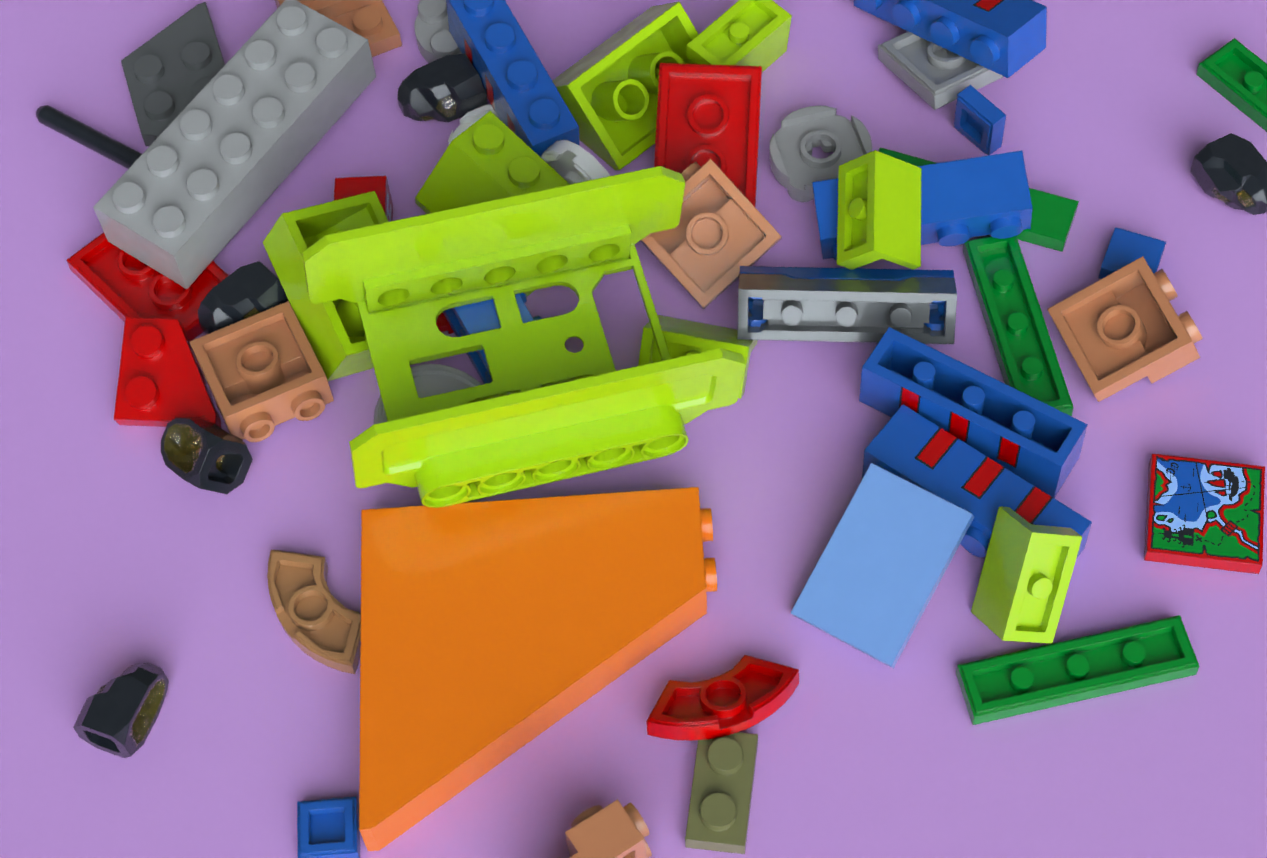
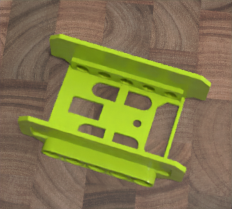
[302,166,746,508]

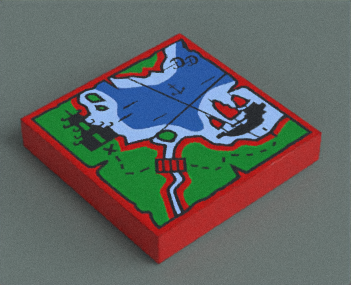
[1144,454,1265,574]

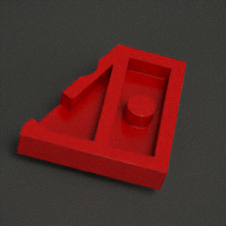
[114,317,221,428]

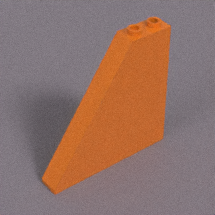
[359,487,717,851]

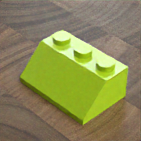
[552,1,699,171]
[415,111,570,297]
[262,191,437,381]

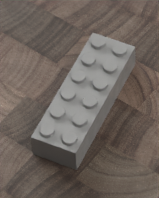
[93,0,376,289]

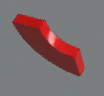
[646,655,799,741]

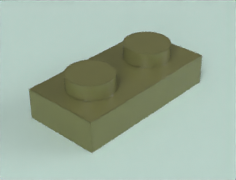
[685,732,758,854]

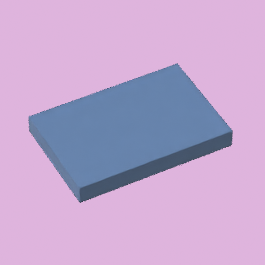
[791,463,974,669]

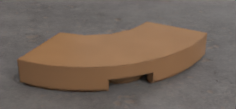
[267,549,361,674]

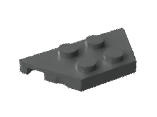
[121,2,225,146]

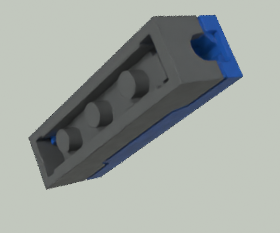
[737,266,957,344]

